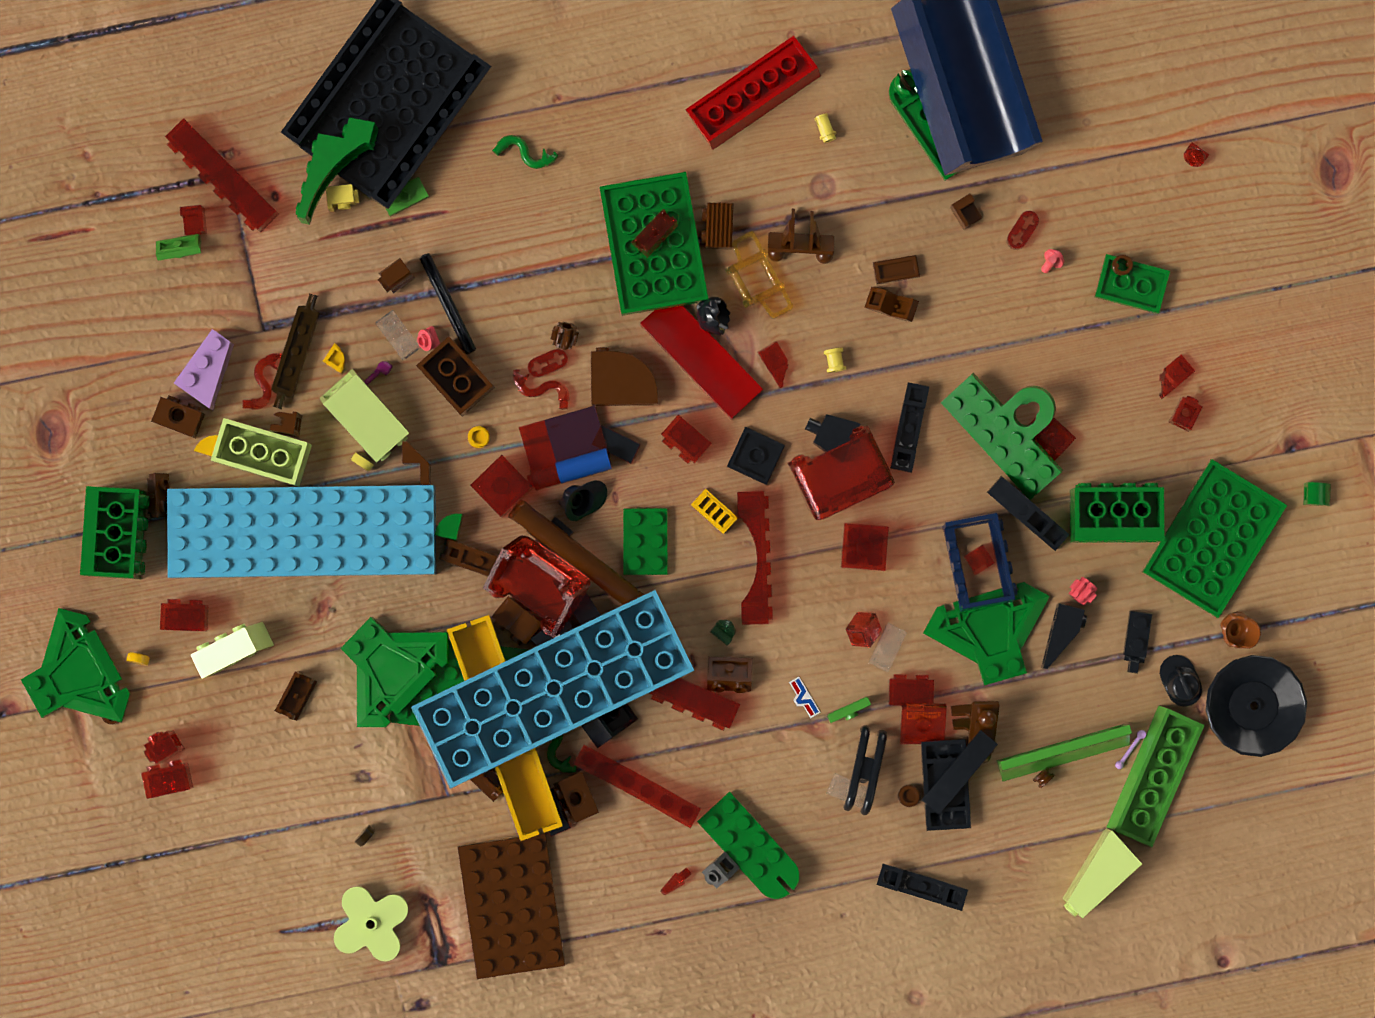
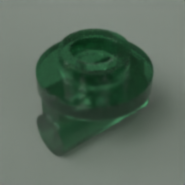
[710,620,736,646]

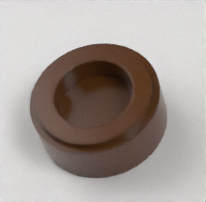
[898,785,920,807]

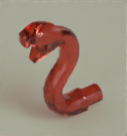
[243,353,282,410]
[513,369,570,410]

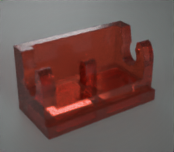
[631,209,678,258]

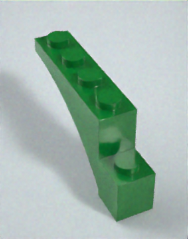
[296,118,379,225]

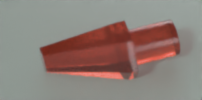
[660,868,691,895]

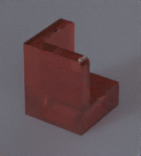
[180,205,207,236]
[964,544,995,576]
[846,612,882,647]

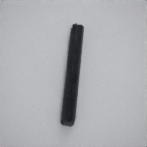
[420,253,476,354]

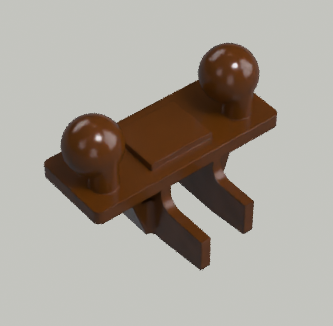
[767,208,834,264]
[951,701,1000,763]

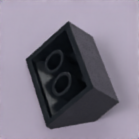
[581,704,638,749]

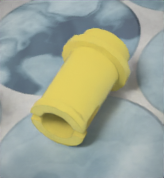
[814,113,837,143]

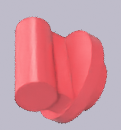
[1041,249,1064,273]
[417,326,441,351]

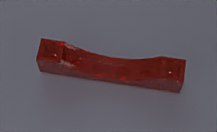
[737,491,773,625]
[573,744,701,828]

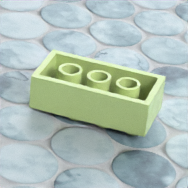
[211,418,312,487]

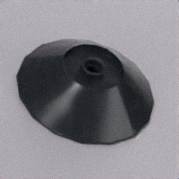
[1205,655,1308,757]

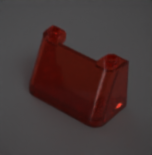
[788,425,895,520]
[483,535,591,638]

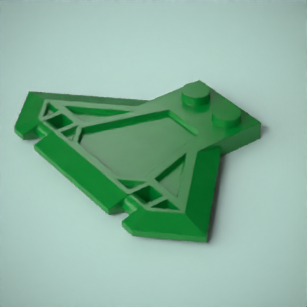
[923,582,1050,686]
[21,608,130,723]
[340,617,448,727]

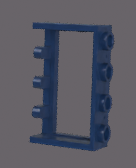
[942,513,1018,612]

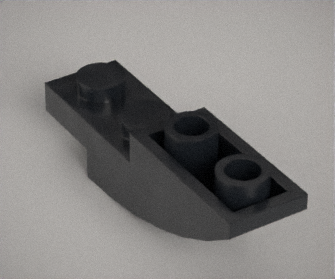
[987,476,1070,551]

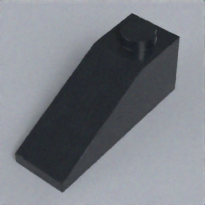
[1041,603,1087,669]

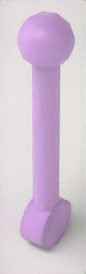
[1115,730,1146,769]

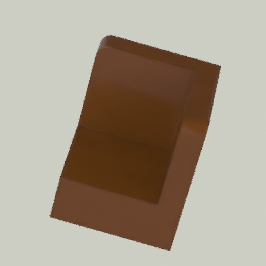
[950,193,982,230]

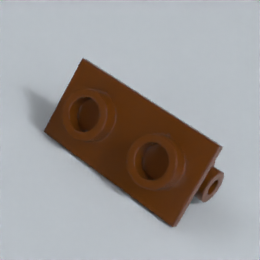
[147,473,170,518]
[470,769,503,802]

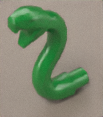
[492,135,558,169]
[547,735,577,773]

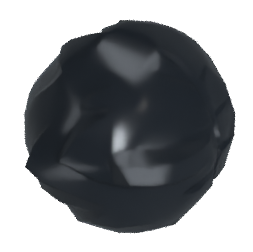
[696,297,731,336]

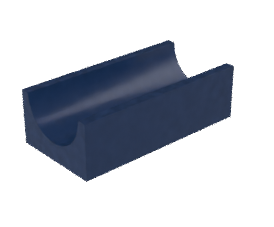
[891,0,1043,175]

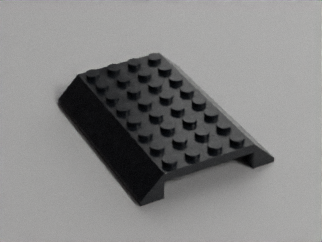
[281,0,492,209]

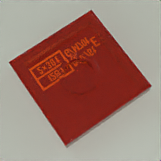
[900,703,947,744]

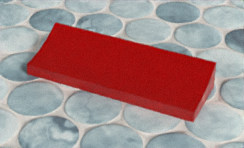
[685,35,821,150]
[640,305,763,420]

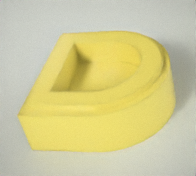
[351,452,374,471]

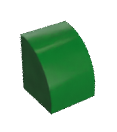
[1303,482,1331,506]
[435,514,464,541]

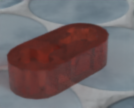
[1007,211,1039,250]
[528,349,568,378]

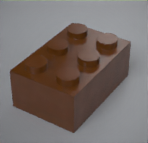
[416,336,495,417]

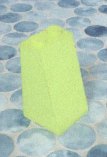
[320,369,409,462]
[1062,828,1142,918]

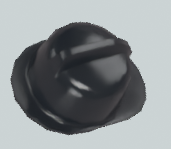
[558,480,607,521]
[1159,655,1202,707]

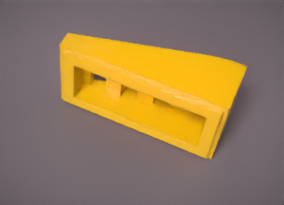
[691,489,738,534]

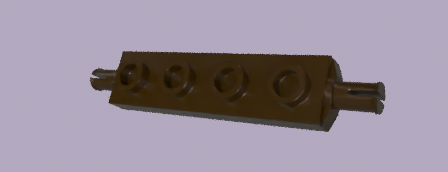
[271,293,320,409]

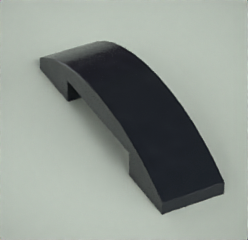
[890,382,929,473]
[876,864,968,911]

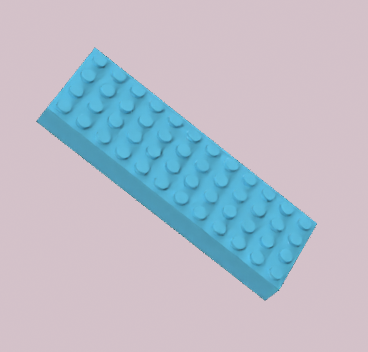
[167,485,436,578]
[411,590,694,789]

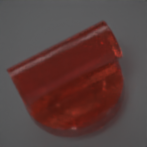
[1184,142,1210,167]

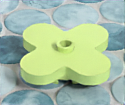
[334,886,409,961]

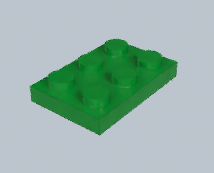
[1094,254,1170,314]
[623,508,668,575]

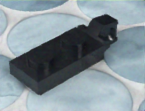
[1123,611,1152,674]

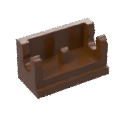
[270,411,303,437]
[275,671,317,721]

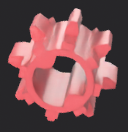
[1069,577,1098,606]

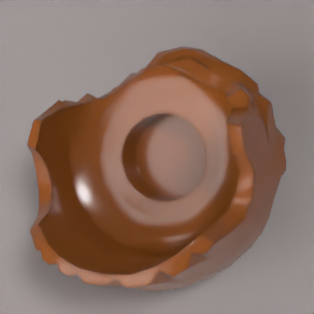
[1220,611,1261,649]

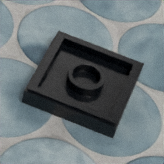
[727,427,785,485]

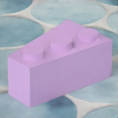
[174,329,234,410]

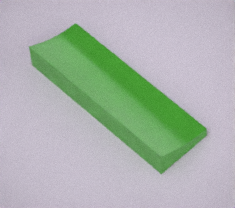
[1106,705,1204,847]
[996,724,1132,782]

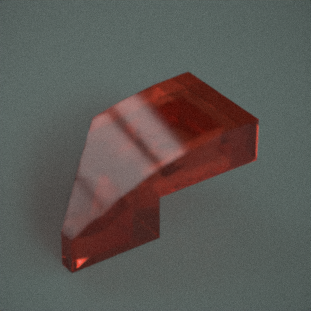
[757,341,789,388]
[1159,354,1195,399]

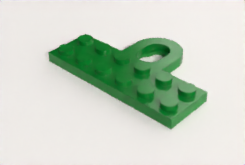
[941,372,1063,500]

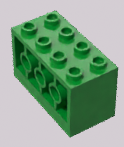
[1070,483,1165,543]
[80,486,150,580]

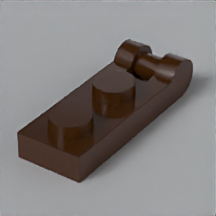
[439,538,504,580]

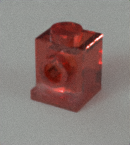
[1168,396,1203,432]

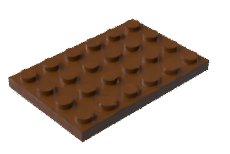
[457,833,565,979]

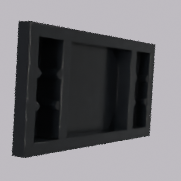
[921,739,971,831]

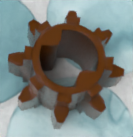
[550,322,579,350]

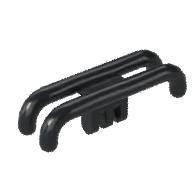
[843,725,887,815]

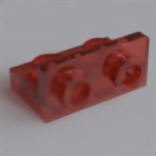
[1028,417,1076,461]

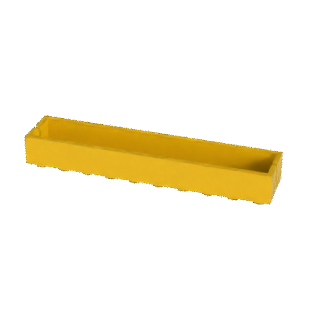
[447,615,563,841]

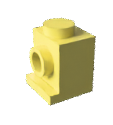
[326,184,360,212]

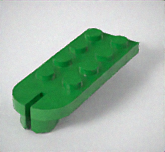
[889,69,958,181]
[697,791,800,899]

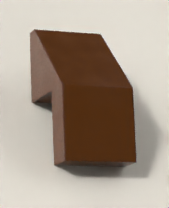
[864,287,919,322]
[402,441,431,485]

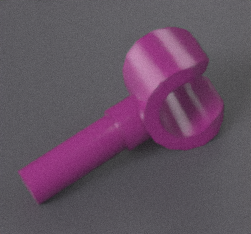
[364,361,393,385]

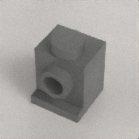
[702,852,740,889]

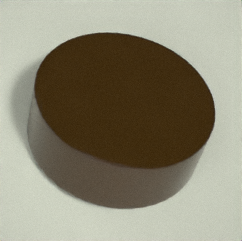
[354,825,375,847]

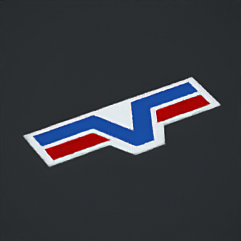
[789,677,821,718]

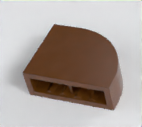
[591,347,658,406]

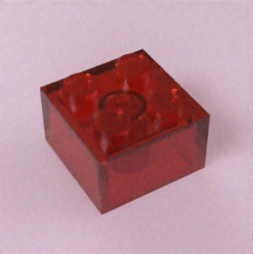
[470,455,534,518]
[840,523,889,572]

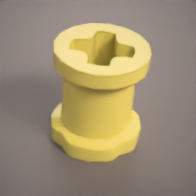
[824,348,846,373]

